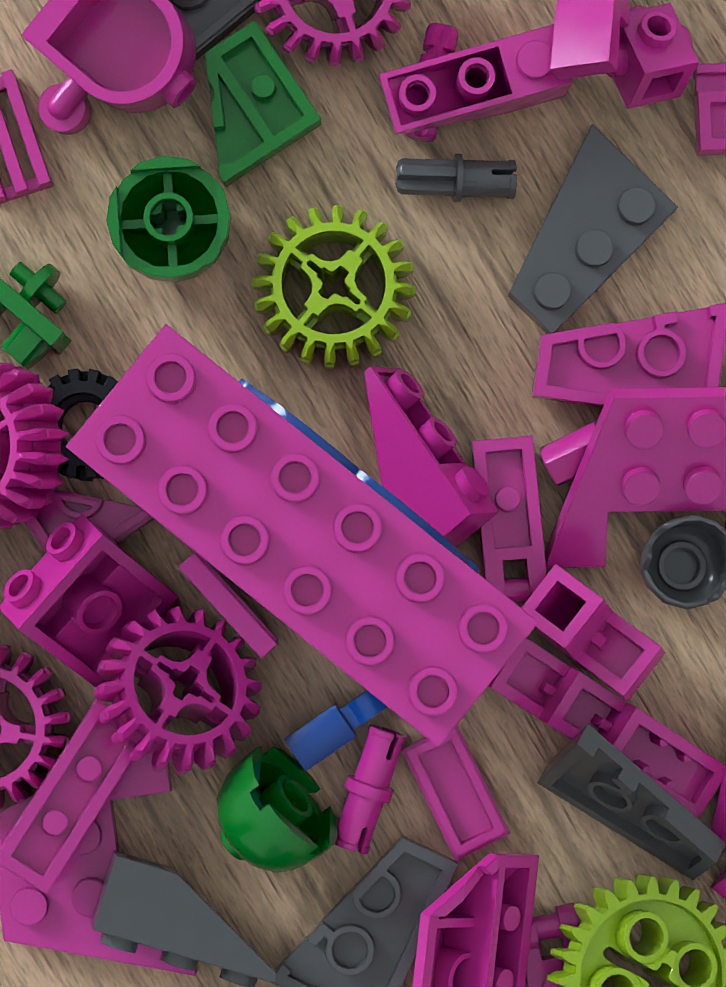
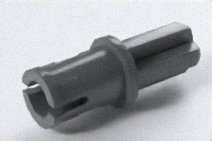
[395,154,517,202]

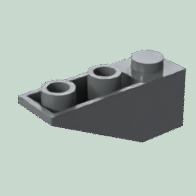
[90,850,277,987]

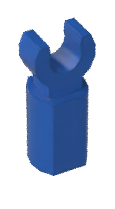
[284,690,388,771]

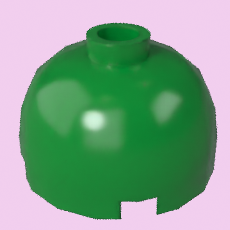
[106,156,231,283]
[217,746,338,873]

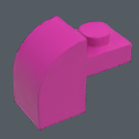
[521,564,666,701]

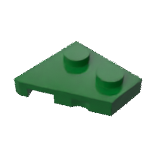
[205,20,322,187]

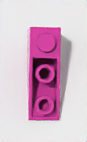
[379,24,573,135]
[364,366,499,548]

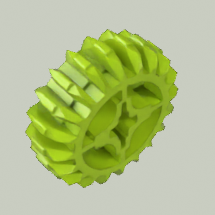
[252,205,416,370]

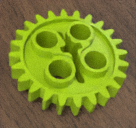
[547,874,726,987]

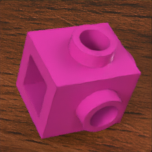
[606,3,699,109]

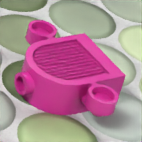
[21,0,197,135]

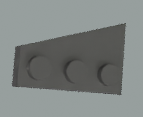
[508,124,678,334]
[537,724,726,880]
[271,835,459,987]

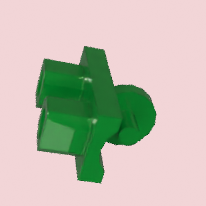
[0,262,72,370]

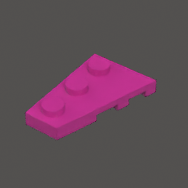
[532,303,726,408]

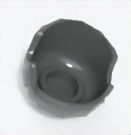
[640,515,726,610]

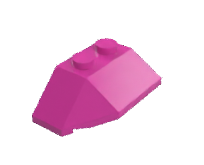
[413,853,539,987]

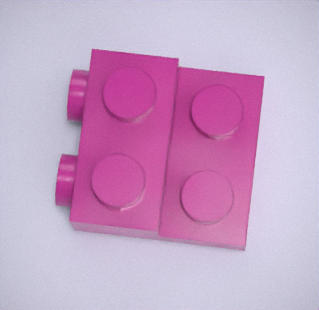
[0,514,178,688]

